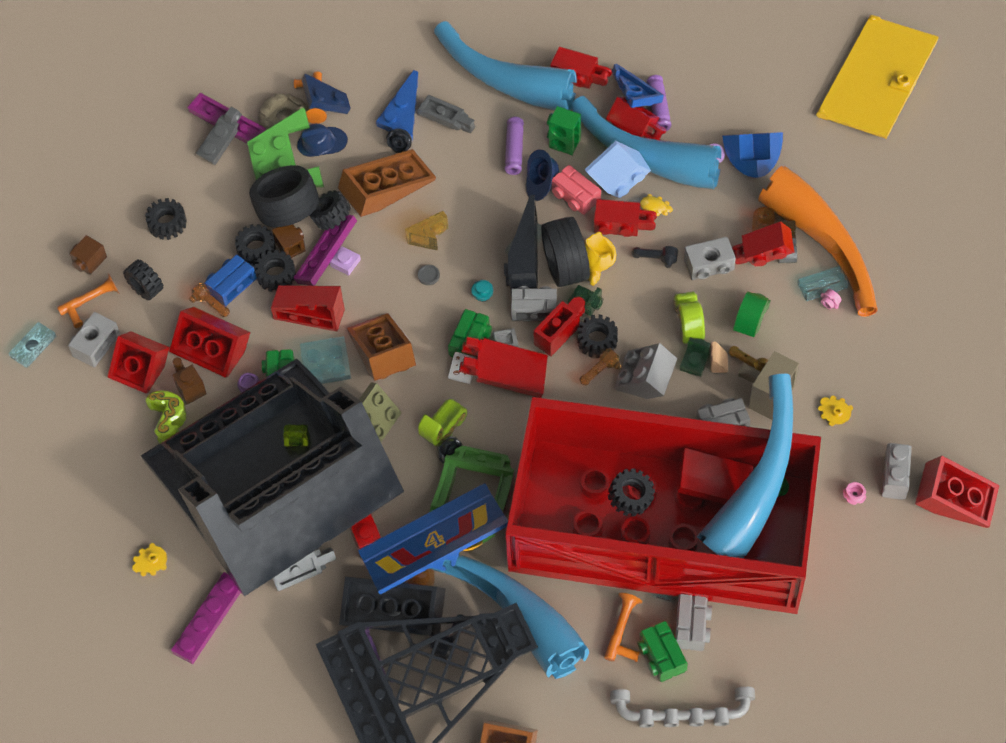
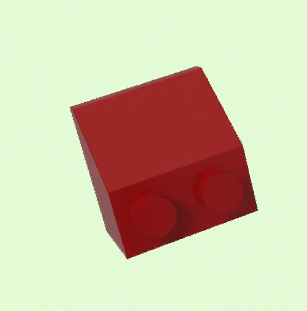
[108,331,170,394]

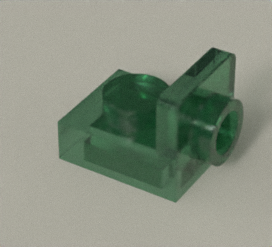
[568,285,604,316]
[680,337,711,377]

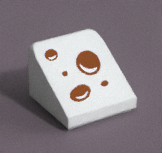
[448,352,476,384]

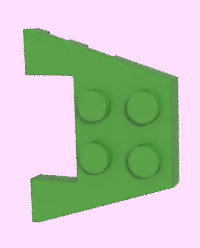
[247,108,324,188]

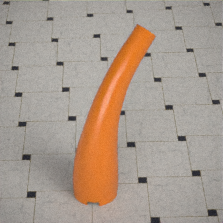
[758,166,878,317]

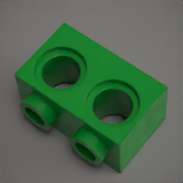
[547,106,581,156]

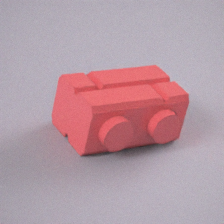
[552,165,601,215]

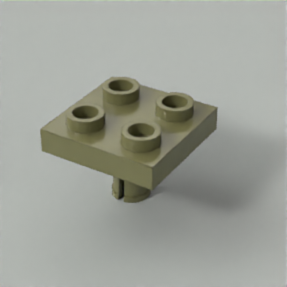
[359,382,402,442]

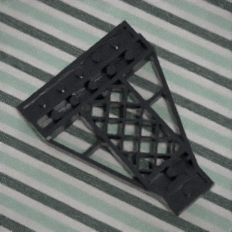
[316,602,538,743]

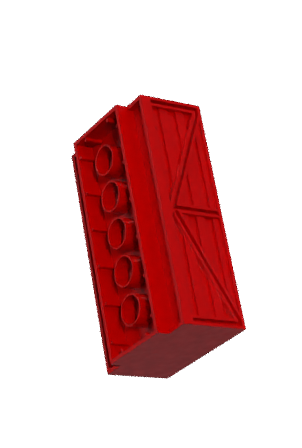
[506,397,821,614]

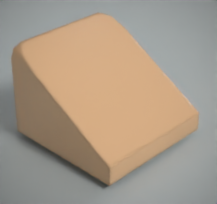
[710,342,728,373]

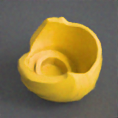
[584,232,616,286]

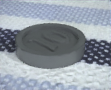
[418,265,440,286]

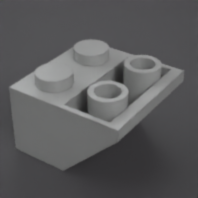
[614,343,677,399]

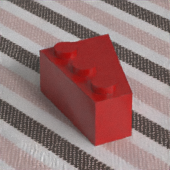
[271,285,345,332]

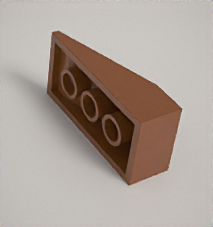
[338,149,436,217]

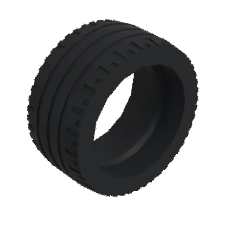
[249,165,319,227]
[541,217,590,287]

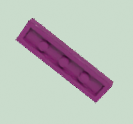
[187,93,267,144]
[294,215,357,286]
[171,572,241,664]

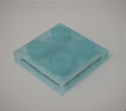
[300,336,351,384]

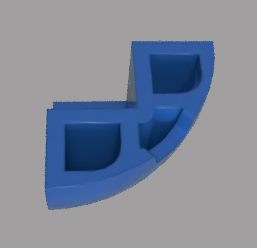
[722,132,783,178]

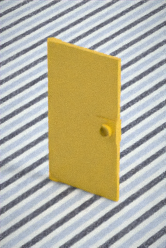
[816,15,939,139]

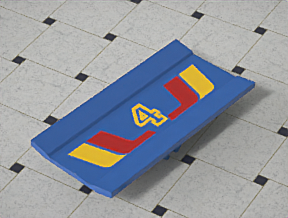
[358,483,508,594]

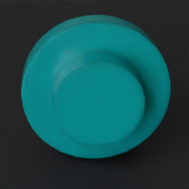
[471,280,494,302]

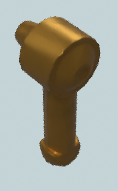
[728,346,768,372]

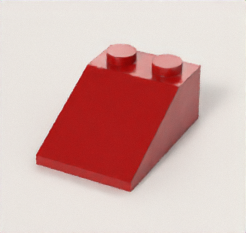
[915,455,1000,528]

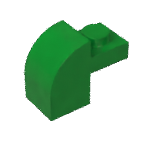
[733,291,771,337]

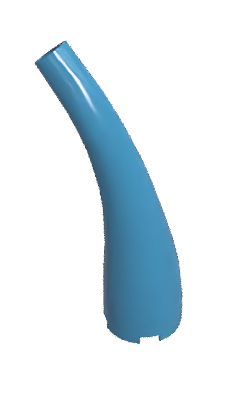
[434,21,577,111]
[571,96,722,189]
[697,374,793,558]
[429,554,589,679]

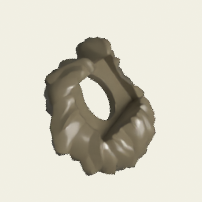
[258,94,308,129]

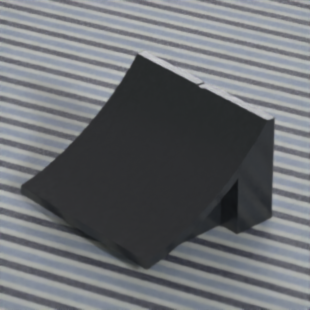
[141,358,404,597]

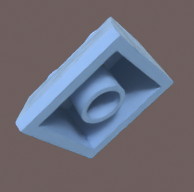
[585,141,651,198]

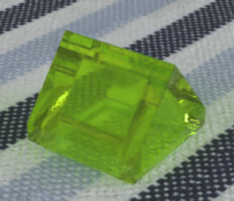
[284,425,308,446]

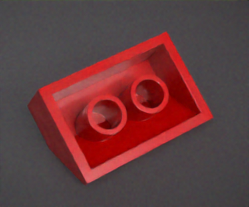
[169,307,251,378]

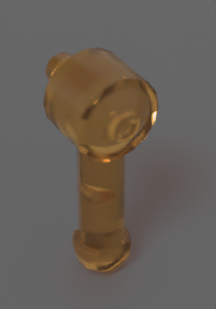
[189,282,230,317]
[579,348,622,386]

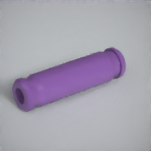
[646,75,672,131]
[505,116,524,175]

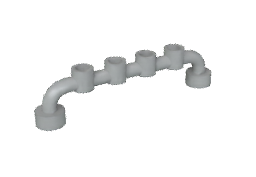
[610,687,755,728]

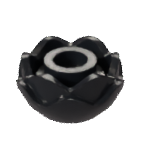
[386,128,412,153]
[437,436,462,464]

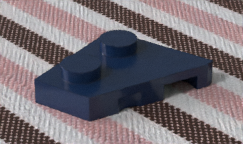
[302,74,351,114]

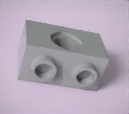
[684,237,736,280]
[68,312,120,368]

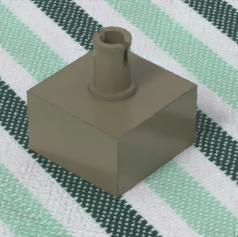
[738,351,799,420]

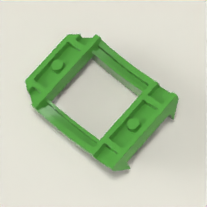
[429,446,514,544]

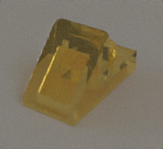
[405,211,449,250]

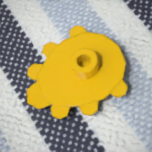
[640,194,673,216]
[818,395,853,427]
[132,543,167,577]

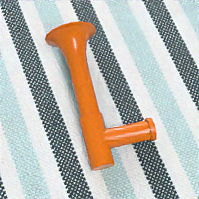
[294,71,327,123]
[57,273,120,328]
[604,592,643,662]

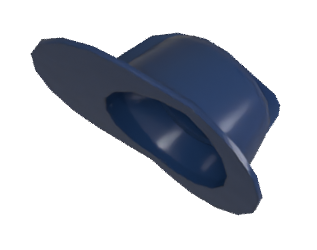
[297,123,348,157]
[526,149,559,201]

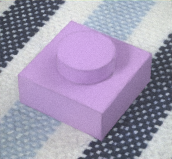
[330,246,361,276]

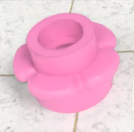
[820,289,842,310]
[843,482,866,505]

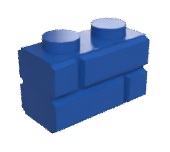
[205,255,257,307]

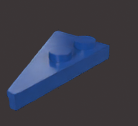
[612,64,664,108]
[376,70,418,140]

